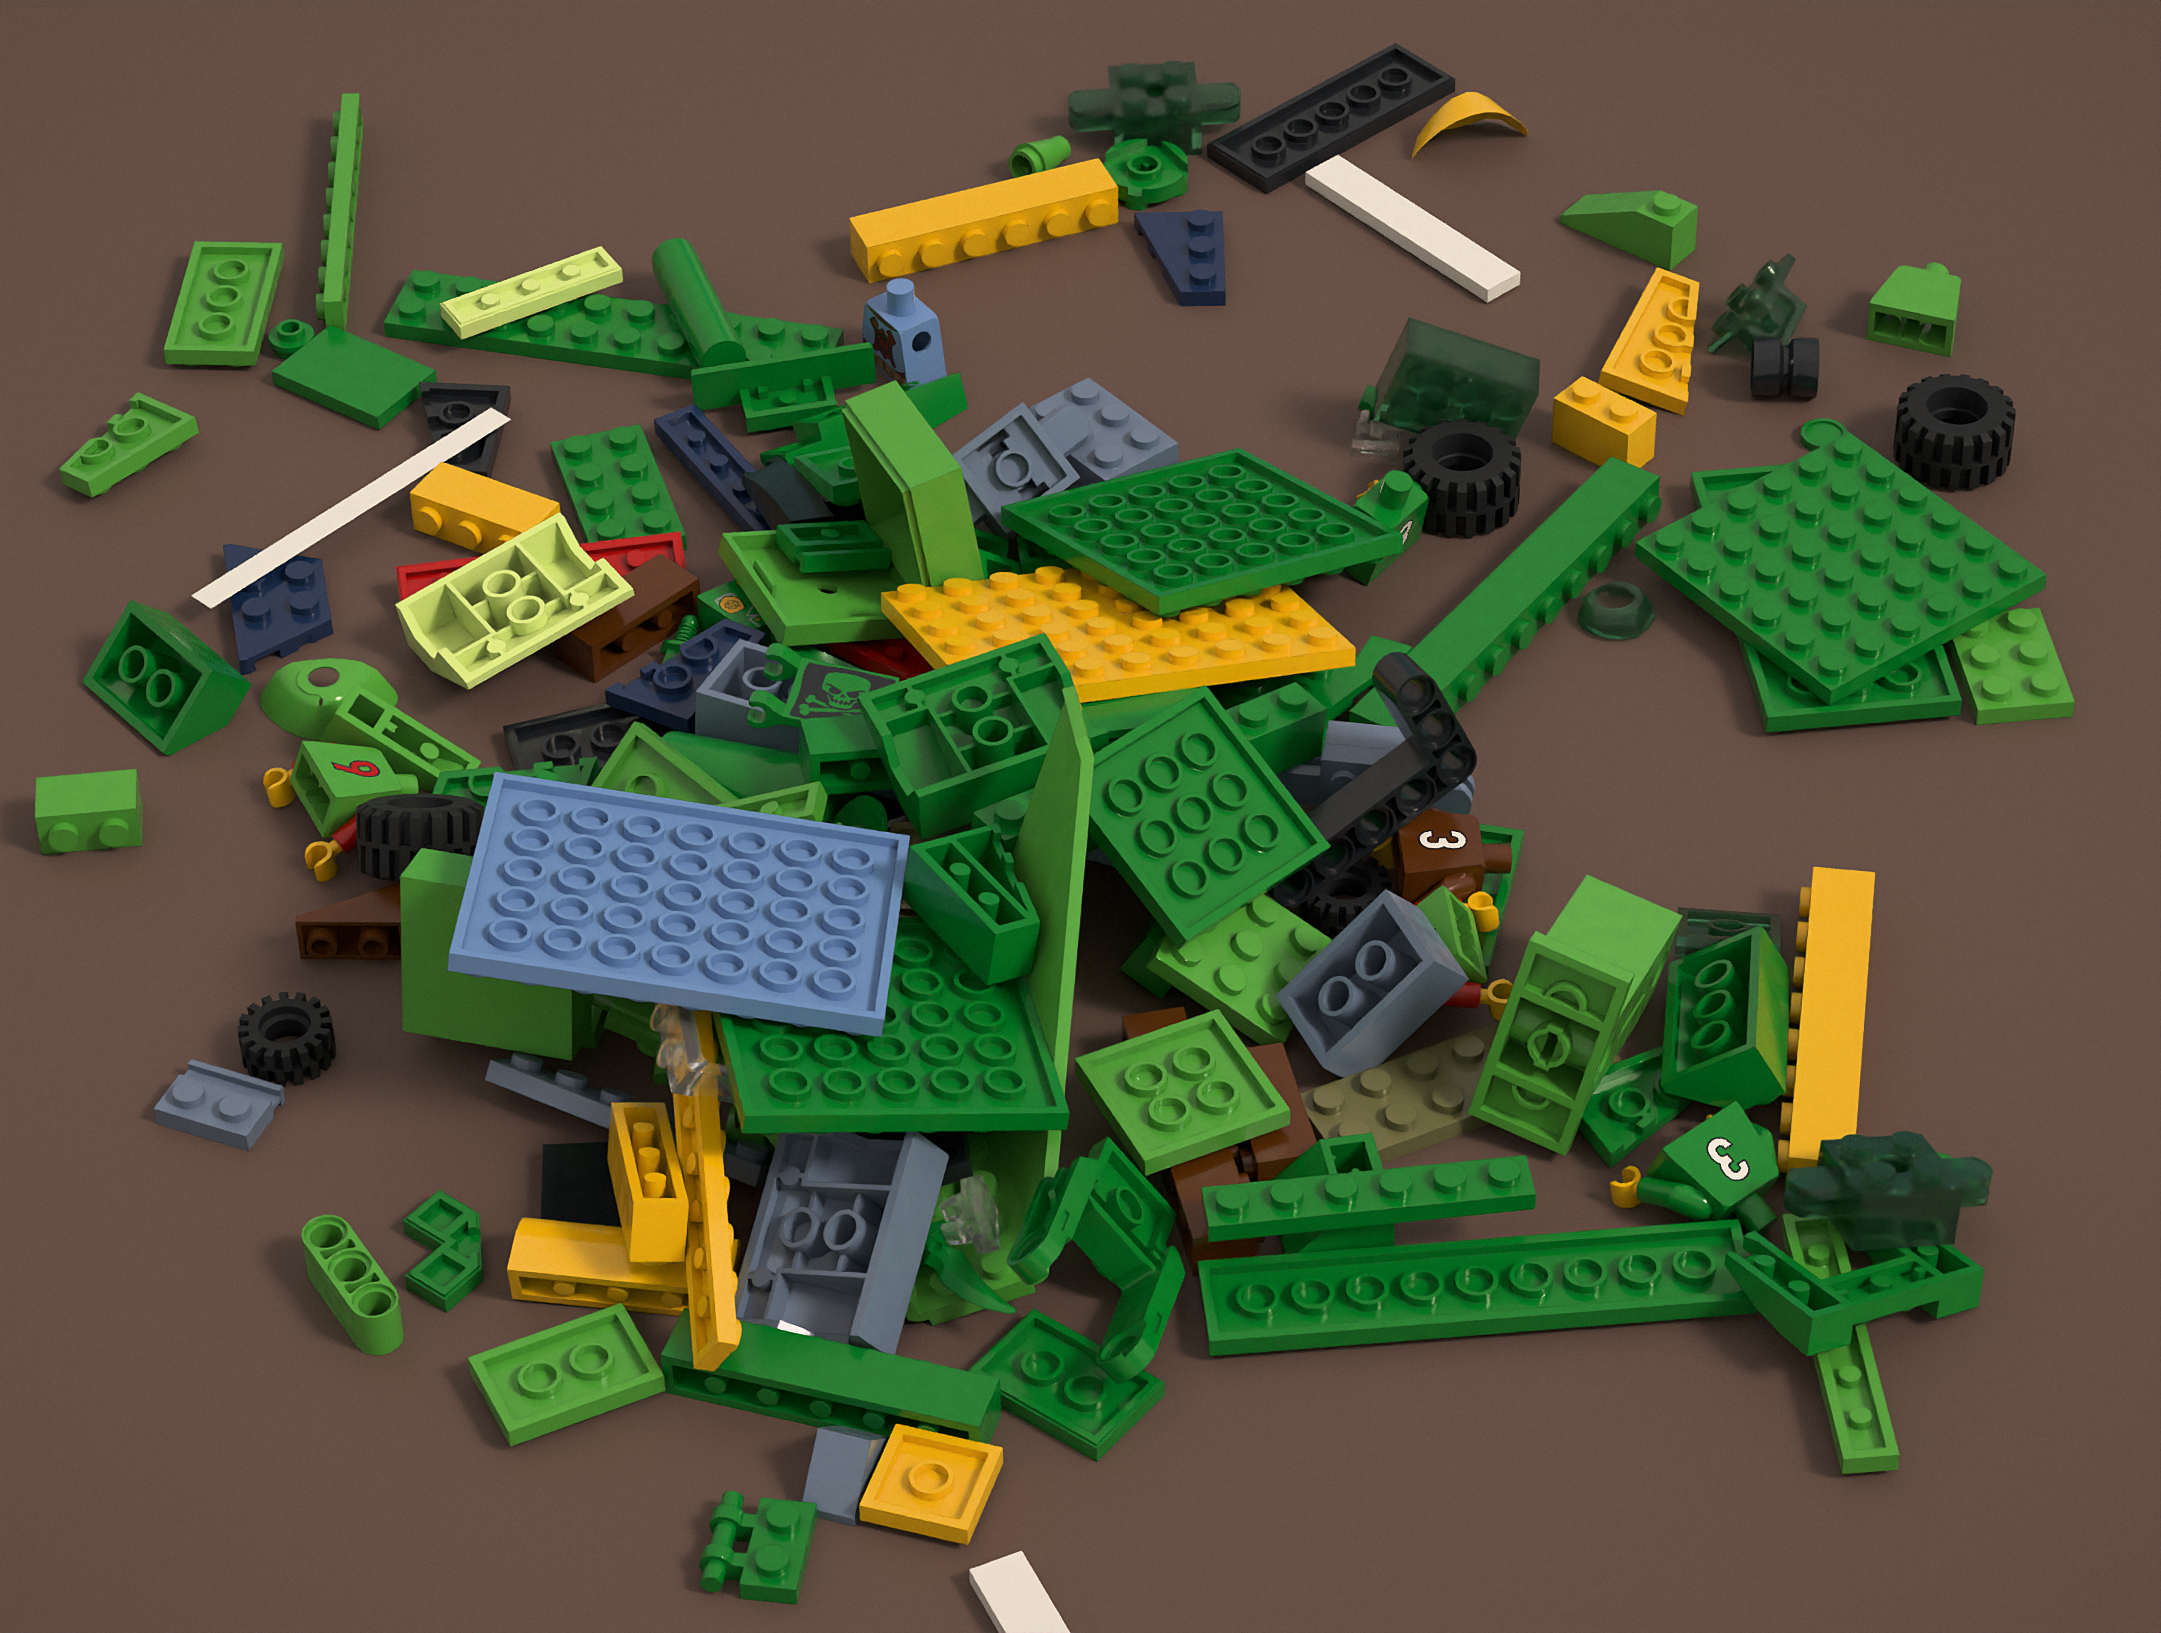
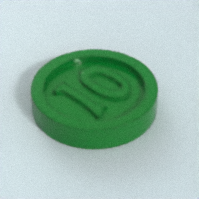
[1800,418,1848,451]

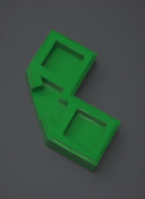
[403,1189,484,1313]

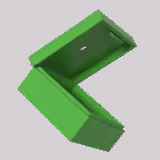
[718,380,985,646]
[400,848,608,1061]

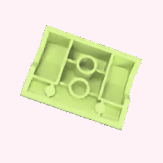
[395,512,635,690]

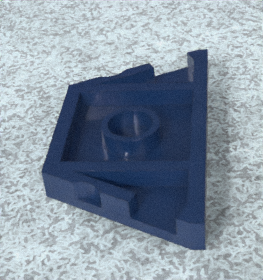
[223,544,333,675]

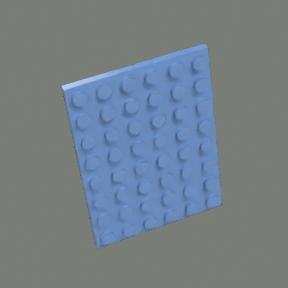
[447,772,910,1037]

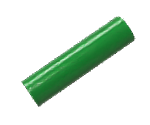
[652,238,746,368]

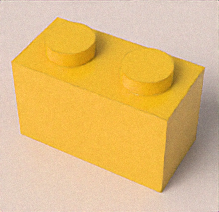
[1552,376,1657,468]

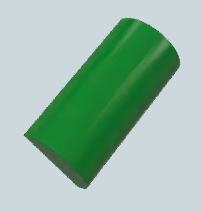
[662,731,863,823]

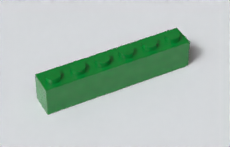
[661,1308,1001,1444]

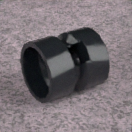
[1750,336,1819,398]

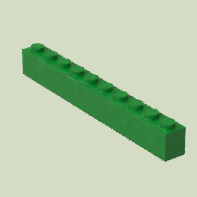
[1349,456,1662,727]

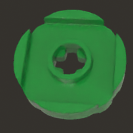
[1102,138,1188,211]

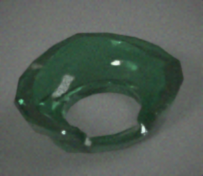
[1577,581,1655,640]

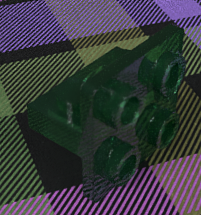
[1707,253,1807,354]

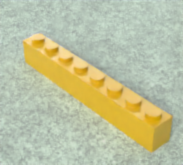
[1777,867,1875,1201]

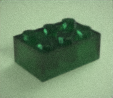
[1373,317,1540,440]

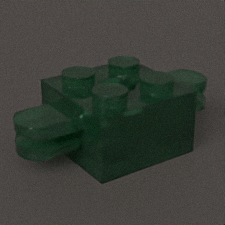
[1068,61,1241,156]
[1783,1131,1993,1251]

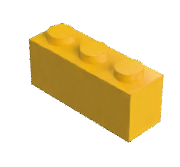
[410,461,560,554]

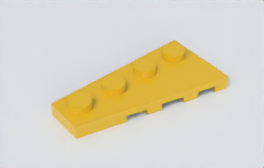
[1598,267,1699,416]

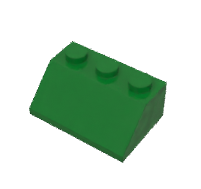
[82,600,252,756]

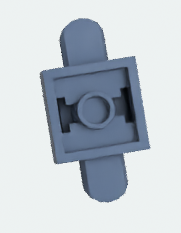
[952,402,1091,537]
[1276,720,1475,815]

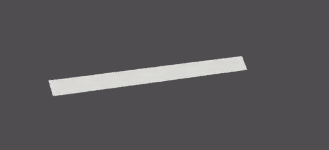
[191,408,511,609]

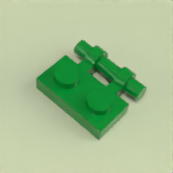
[699,1491,818,1605]

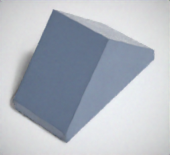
[802,1425,890,1527]

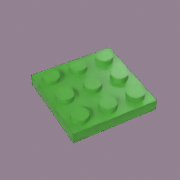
[1146,894,1332,1045]
[1075,1009,1290,1176]

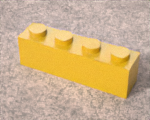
[607,1102,689,1267]

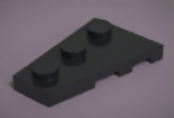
[419,382,511,479]

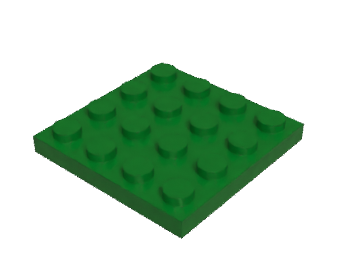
[1088,685,1331,949]

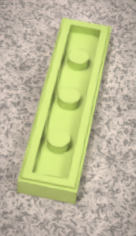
[440,246,623,340]

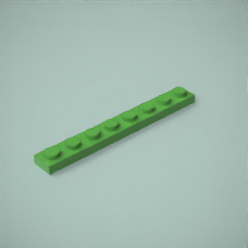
[316,93,364,331]

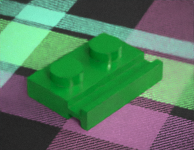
[774,520,892,573]

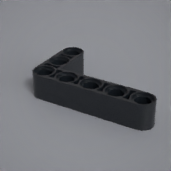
[1267,652,1477,908]

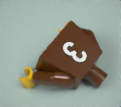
[1371,807,1512,904]

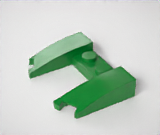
[1724,1206,1985,1357]

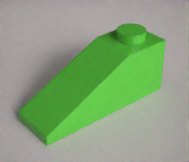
[1560,190,1698,271]
[318,682,482,792]

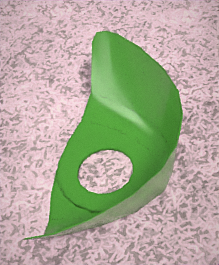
[260,658,398,740]

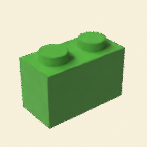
[35,769,143,855]

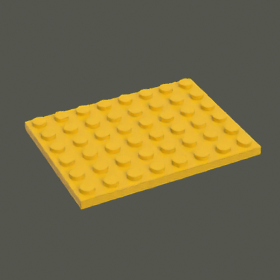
[881,566,1356,703]

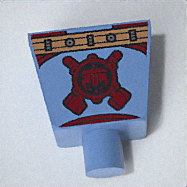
[861,278,947,385]

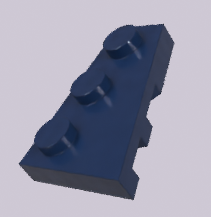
[1134,210,1226,306]
[605,619,768,733]

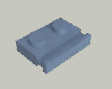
[153,1059,286,1151]

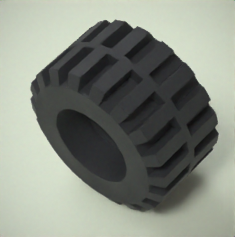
[1893,374,2016,490]
[1403,419,1521,537]
[356,794,484,882]

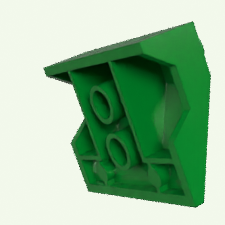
[857,633,1109,840]

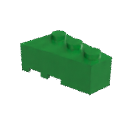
[901,823,1040,986]

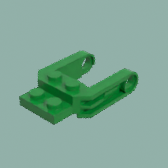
[1006,1137,1186,1384]

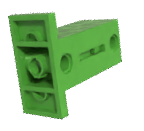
[1468,875,1683,1156]

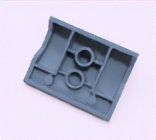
[734,1132,949,1355]

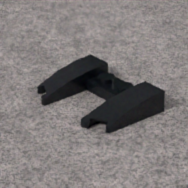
[742,456,867,530]

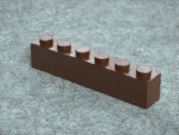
[1122,1006,1265,1277]

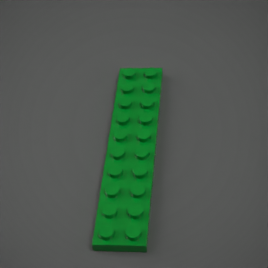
[383,270,844,380]
[1197,1219,1757,1356]

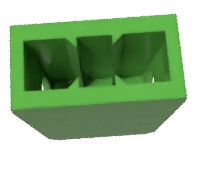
[1866,262,1961,357]

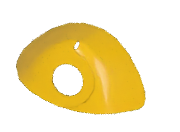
[1412,92,1528,159]

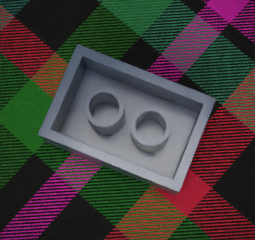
[1028,377,1178,491]
[1275,889,1469,1078]

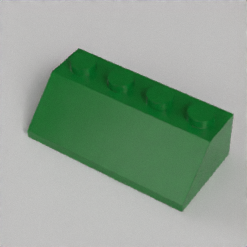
[1661,925,1791,1110]

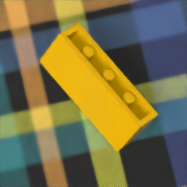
[507,1217,742,1316]

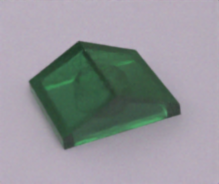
[1675,907,1781,957]

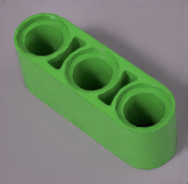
[301,1215,404,1355]

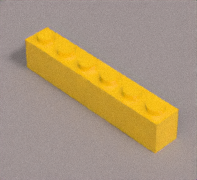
[849,158,1118,283]

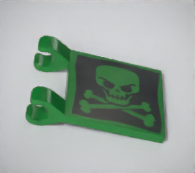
[747,643,900,729]

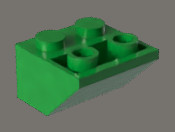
[1272,1132,1395,1254]

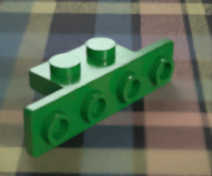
[690,342,876,433]

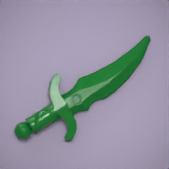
[922,1220,1016,1314]

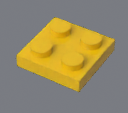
[859,1423,1004,1545]

